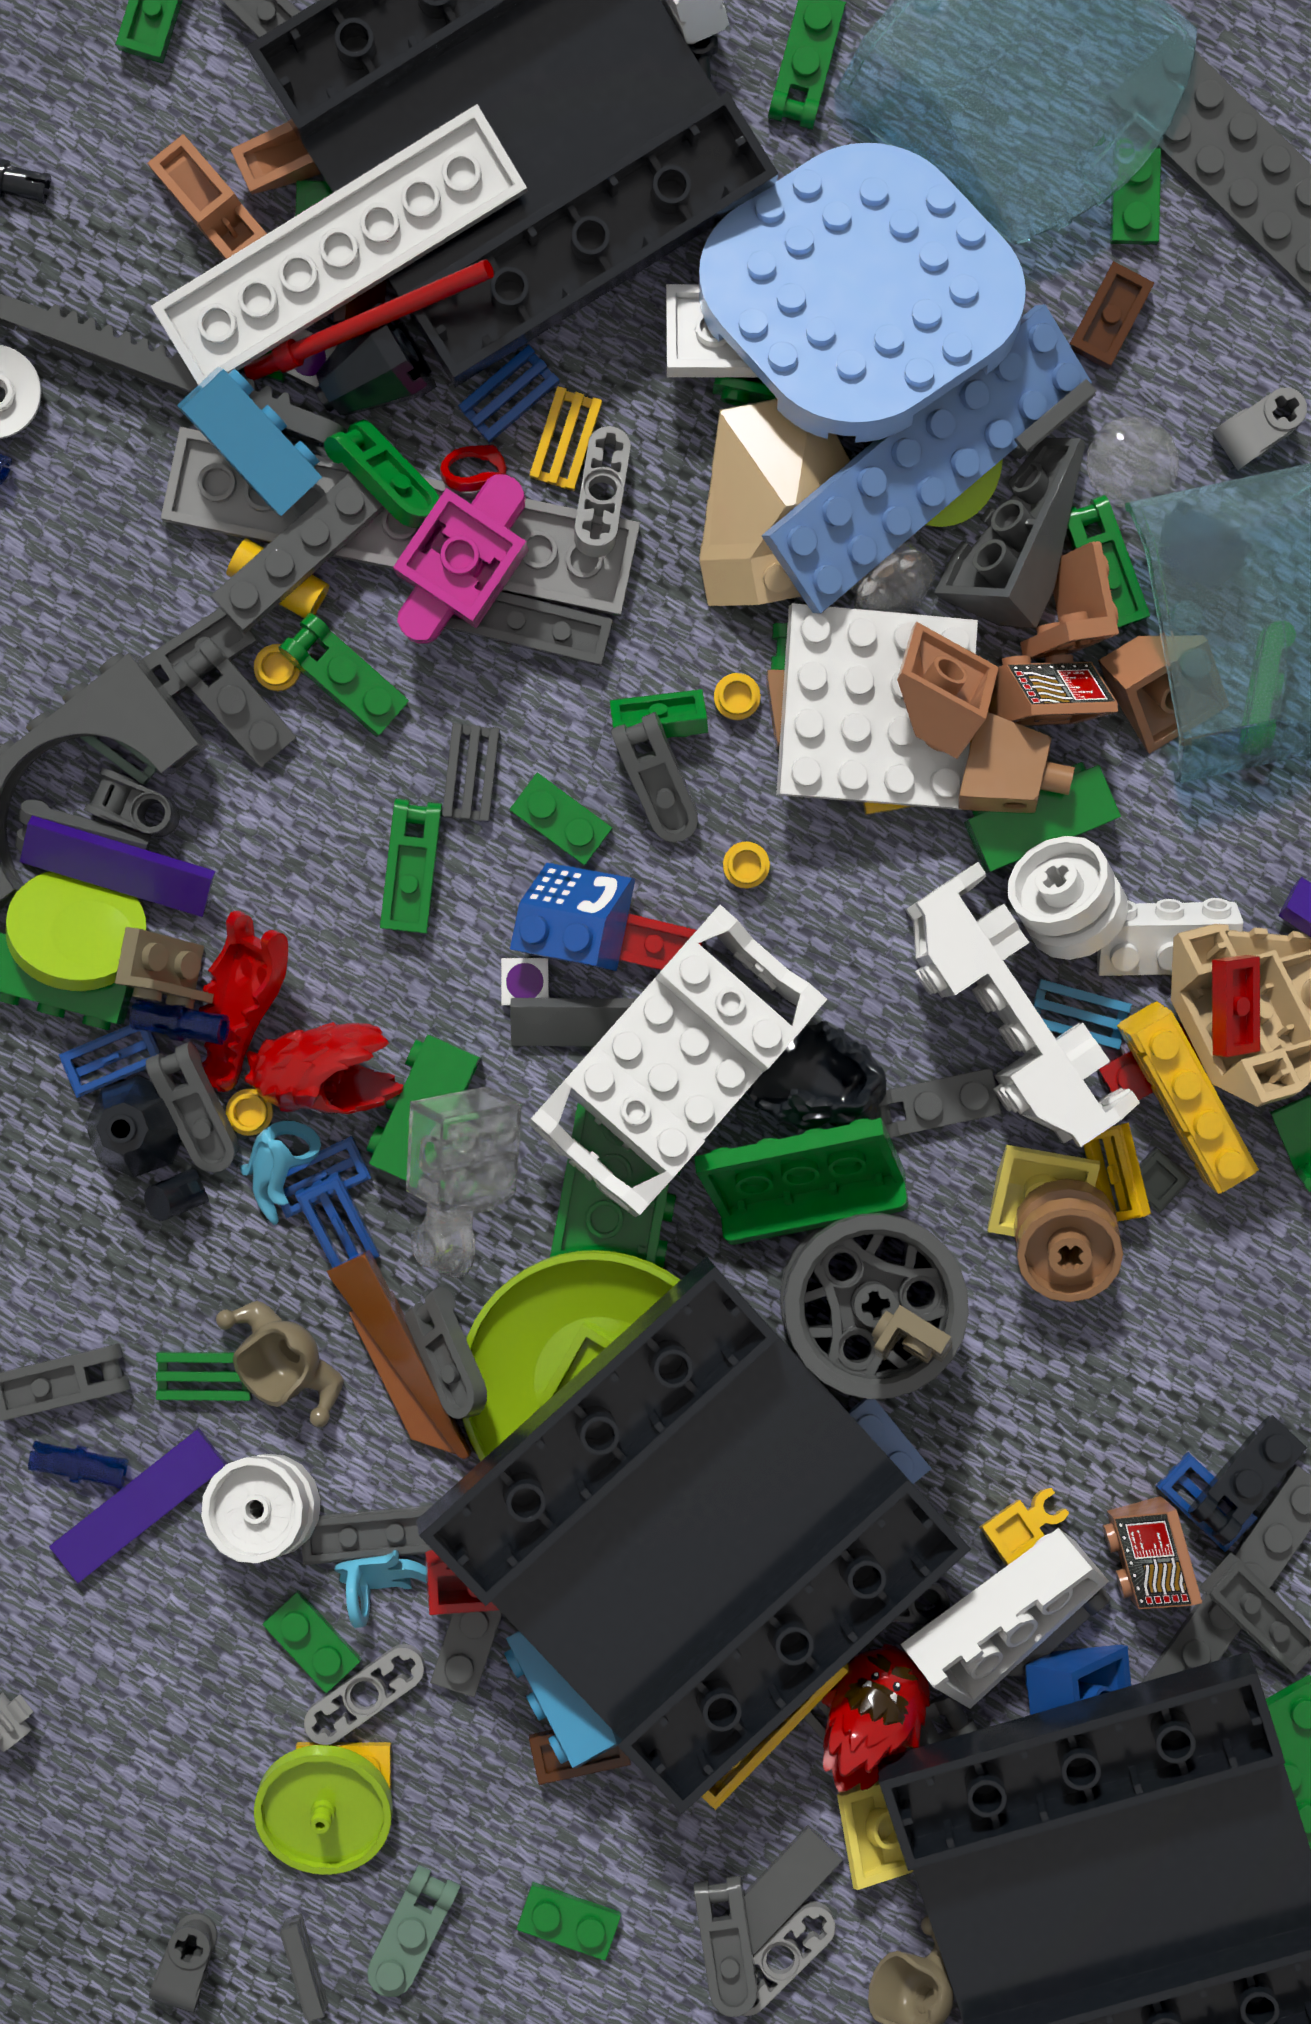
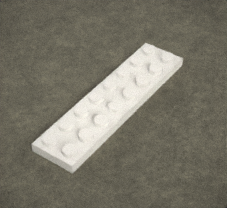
[151,104,528,385]

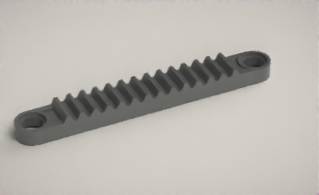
[0,294,347,450]

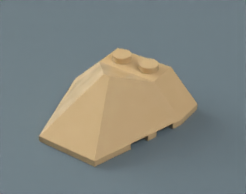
[699,399,891,606]
[1171,924,1311,1107]

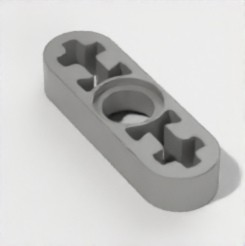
[574,426,631,557]
[304,1644,425,1745]
[743,1901,835,2016]

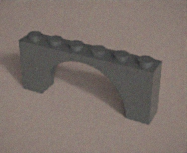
[0,653,209,910]

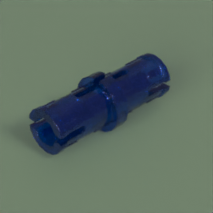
[130,1000,230,1045]
[28,1440,129,1489]

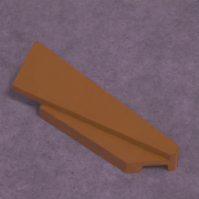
[327,1250,472,1459]

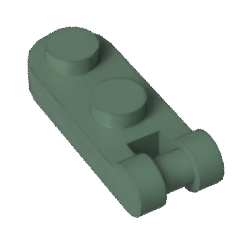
[367,1864,460,1997]

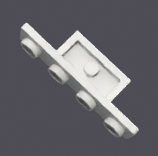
[1097,898,1243,976]

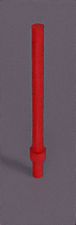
[244,259,494,381]

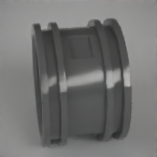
[779,1213,969,1399]

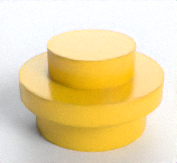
[254,644,301,691]
[714,673,761,720]
[723,841,770,889]
[226,1089,273,1136]

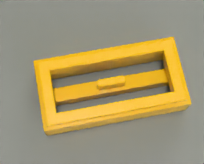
[529,386,602,491]
[1083,1122,1151,1222]

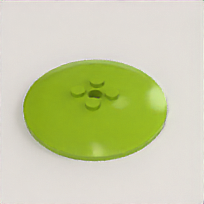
[463,1250,680,1461]

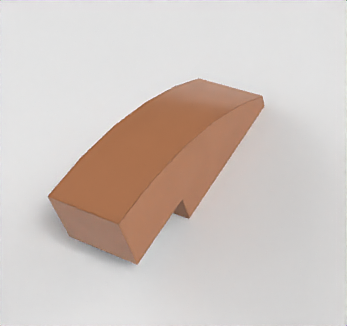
[230,122,321,194]
[147,134,267,260]

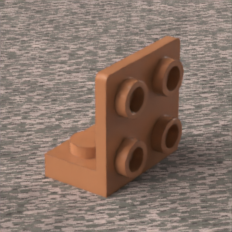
[1020,541,1119,659]

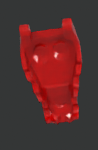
[199,911,288,1092]

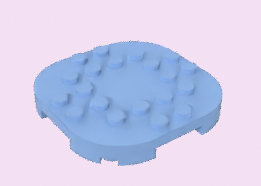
[699,143,1026,442]

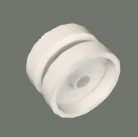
[1008,836,1128,960]
[201,1454,321,1563]

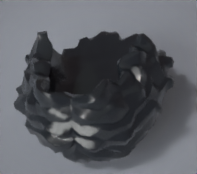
[746,1021,887,1135]

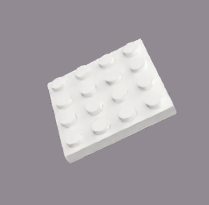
[776,603,978,810]

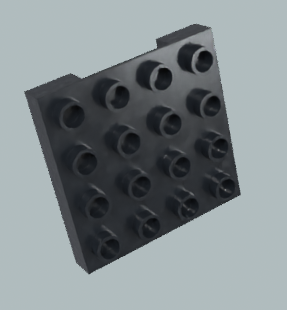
[246,0,779,388]
[416,1257,971,1814]
[878,1652,1311,2024]

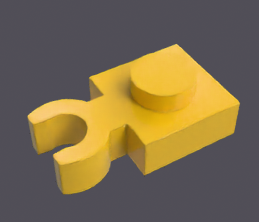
[979,1488,1069,1566]

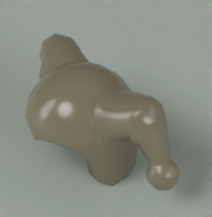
[216,1301,344,1427]
[868,1915,954,2024]

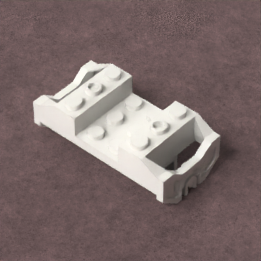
[905,862,1140,1147]
[527,905,827,1217]

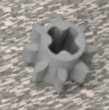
[0,1692,33,1752]

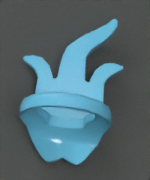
[240,1121,321,1225]
[334,1550,427,1628]

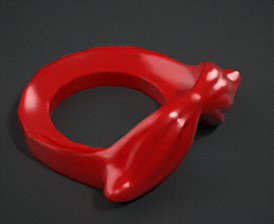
[440,444,507,492]

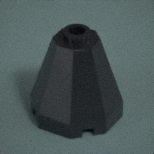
[315,302,437,416]
[85,1076,182,1178]

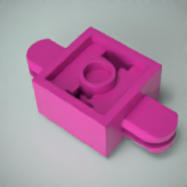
[393,474,529,644]

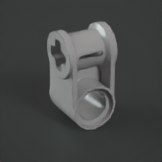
[1212,388,1307,471]

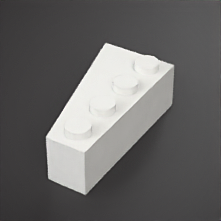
[900,1528,1109,1709]

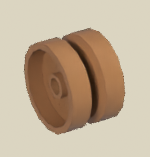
[1014,1179,1123,1302]

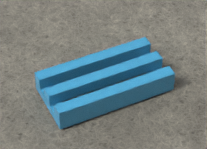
[1033,979,1132,1049]

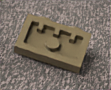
[115,927,214,1010]
[871,1305,952,1364]

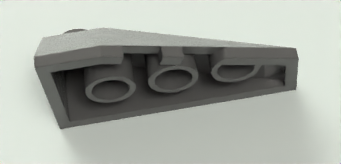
[934,437,1085,628]

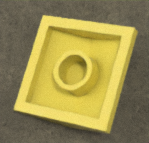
[987,1145,1100,1237]
[837,1781,913,1890]

